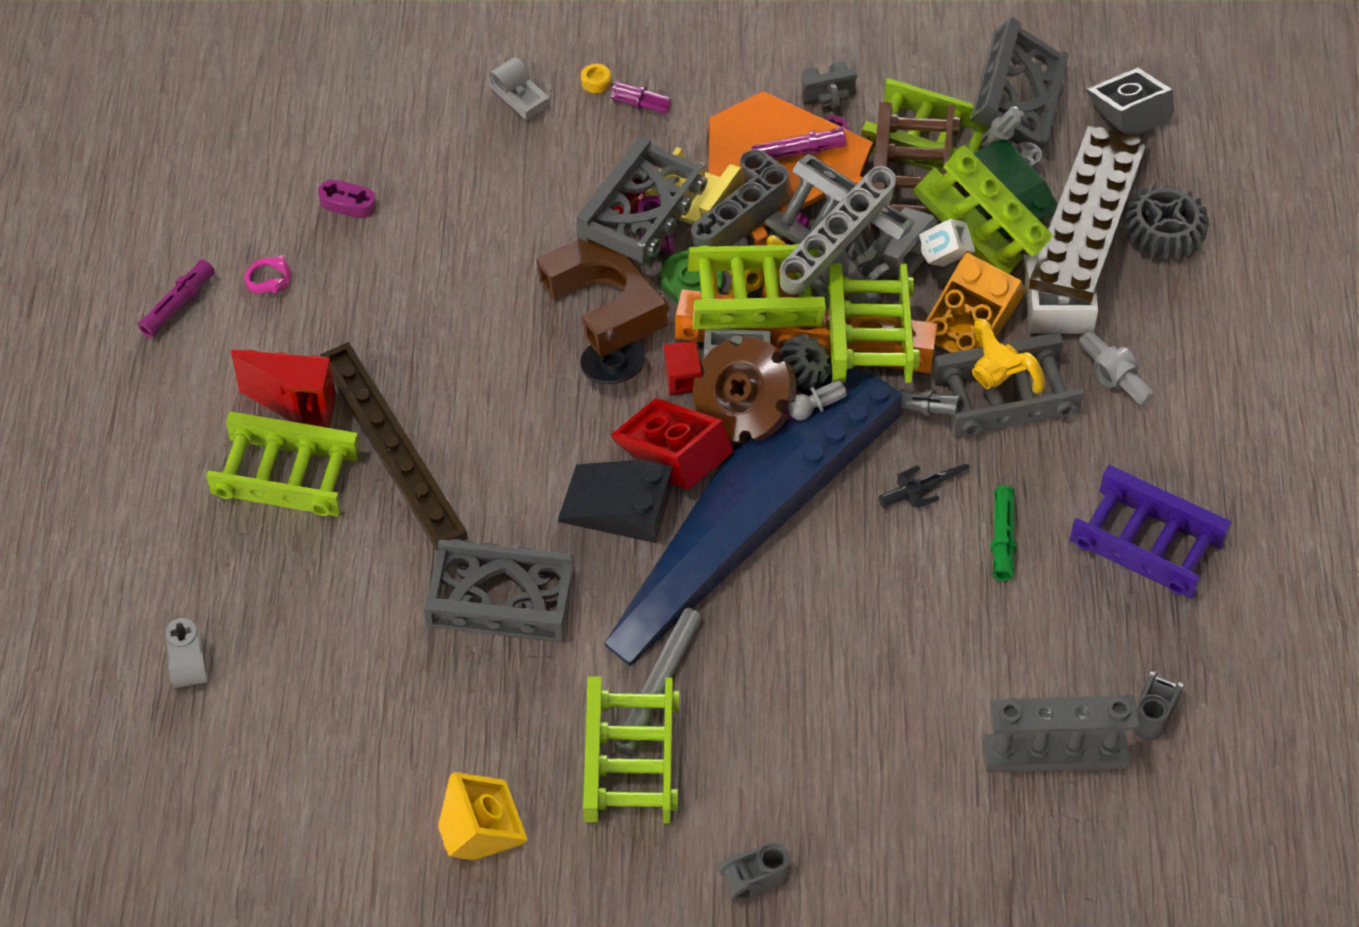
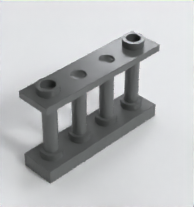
[765,154,915,280]
[932,332,1083,438]
[983,695,1139,772]

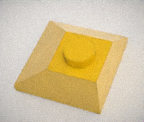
[438,772,528,860]

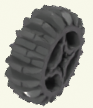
[1123,183,1209,262]

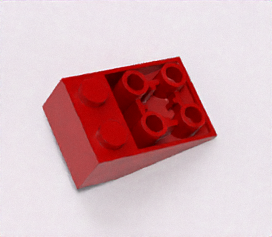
[231,349,336,428]

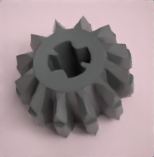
[780,333,832,392]

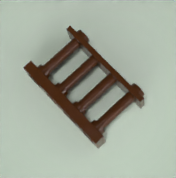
[870,102,960,230]

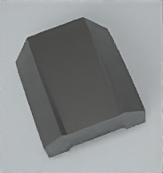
[1086,68,1174,135]

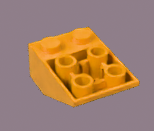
[925,252,1027,353]

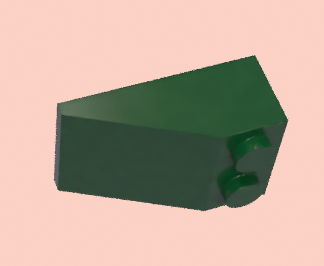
[966,140,1058,240]

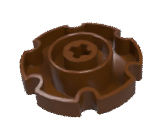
[693,337,796,444]

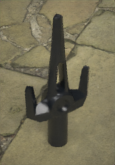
[878,464,969,508]

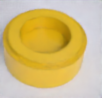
[581,64,611,93]

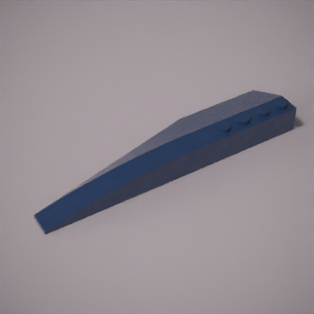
[605,361,902,666]

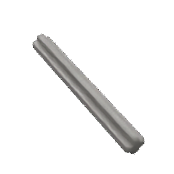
[615,608,701,755]

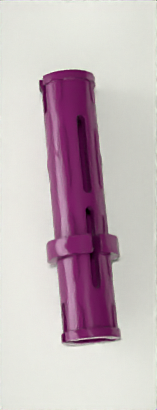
[752,127,847,160]
[137,259,215,338]

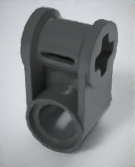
[1135,669,1185,740]
[718,842,790,903]

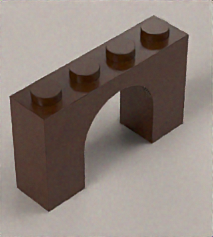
[536,239,669,357]

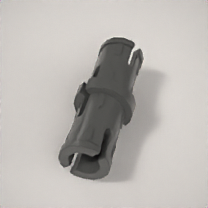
[898,389,964,416]

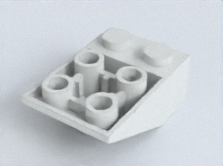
[1023,255,1098,334]

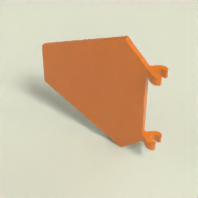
[708,91,874,246]

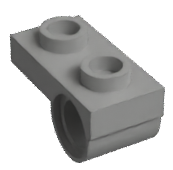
[488,57,550,120]

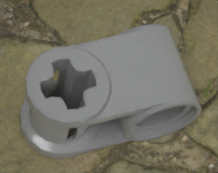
[165,618,208,689]

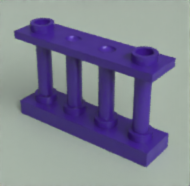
[1069,464,1232,599]

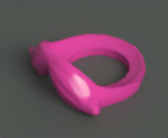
[244,255,291,294]

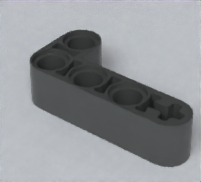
[690,149,792,247]

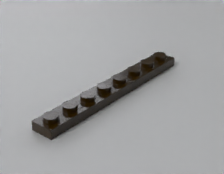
[320,342,468,551]

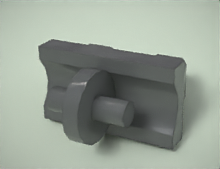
[801,61,858,110]

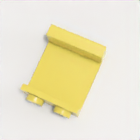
[645,147,744,225]

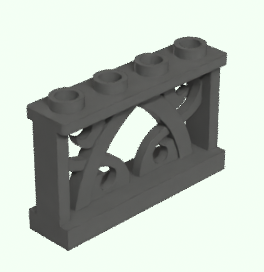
[970,16,1069,149]
[576,136,708,266]
[424,539,575,642]

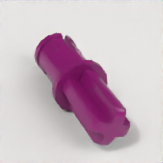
[611,81,672,114]

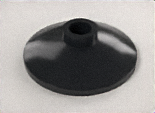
[580,341,645,384]

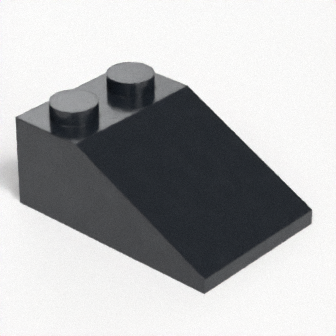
[558,460,673,543]

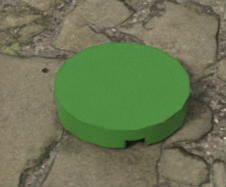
[660,250,723,303]

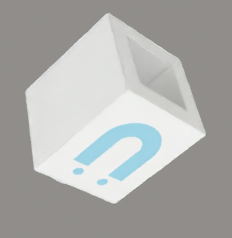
[919,219,976,267]

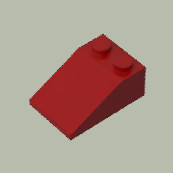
[611,398,734,490]

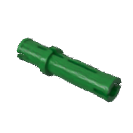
[990,485,1017,581]

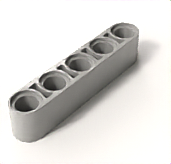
[779,166,896,295]

